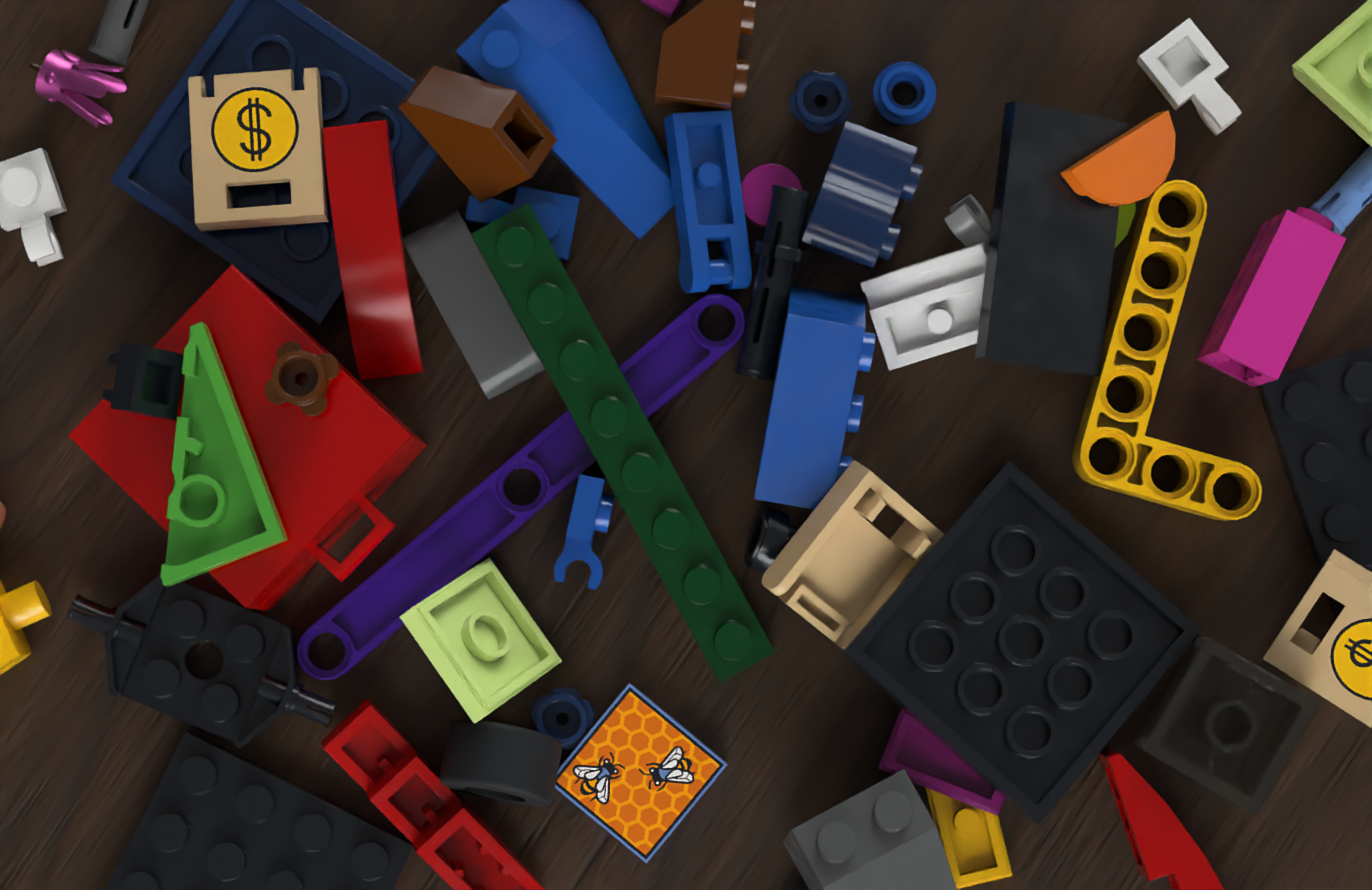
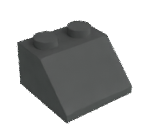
[783,769,957,890]

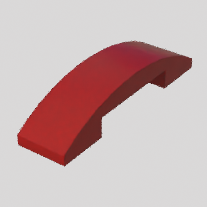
[322,119,424,381]

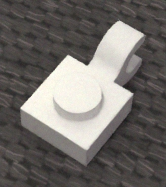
[1136,18,1242,136]
[0,148,67,267]

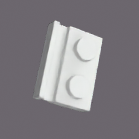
[860,242,987,371]

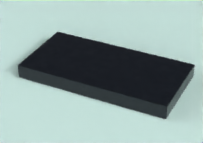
[975,101,1129,377]

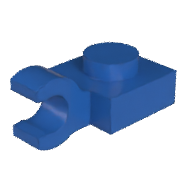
[465,186,580,262]
[554,474,615,590]

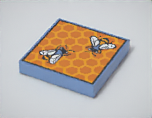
[555,682,728,864]

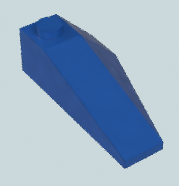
[456,0,675,240]

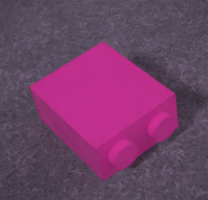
[1196,207,1347,387]

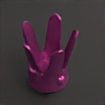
[29,49,128,128]

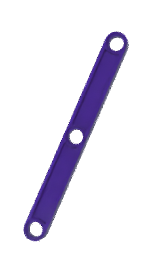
[297,294,745,680]

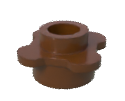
[264,341,340,417]

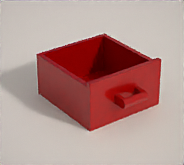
[68,265,428,611]

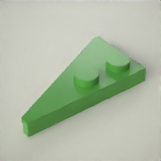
[160,322,288,587]

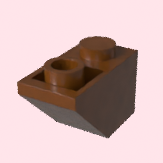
[655,0,757,111]
[398,65,557,203]

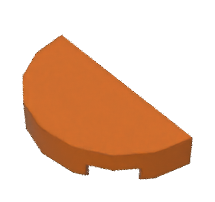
[1060,110,1176,206]

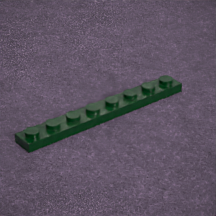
[471,203,775,683]

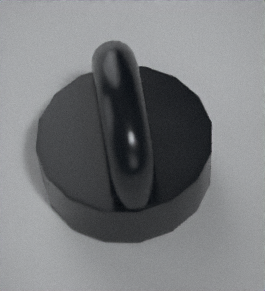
[744,507,799,573]

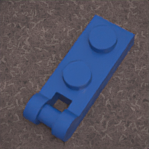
[663,110,752,293]

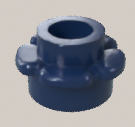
[789,71,852,133]
[531,687,594,750]

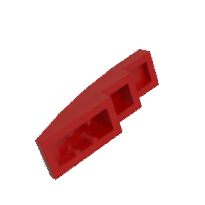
[321,698,546,890]
[1099,749,1224,890]

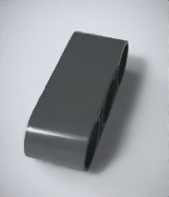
[402,209,545,400]

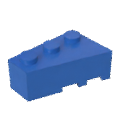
[754,285,876,510]

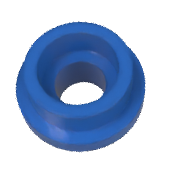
[872,62,936,126]

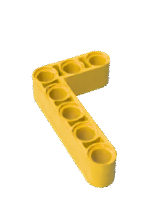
[1072,180,1262,521]

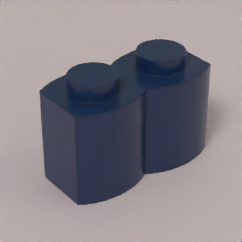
[801,121,924,270]

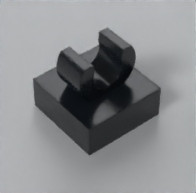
[102,343,184,420]

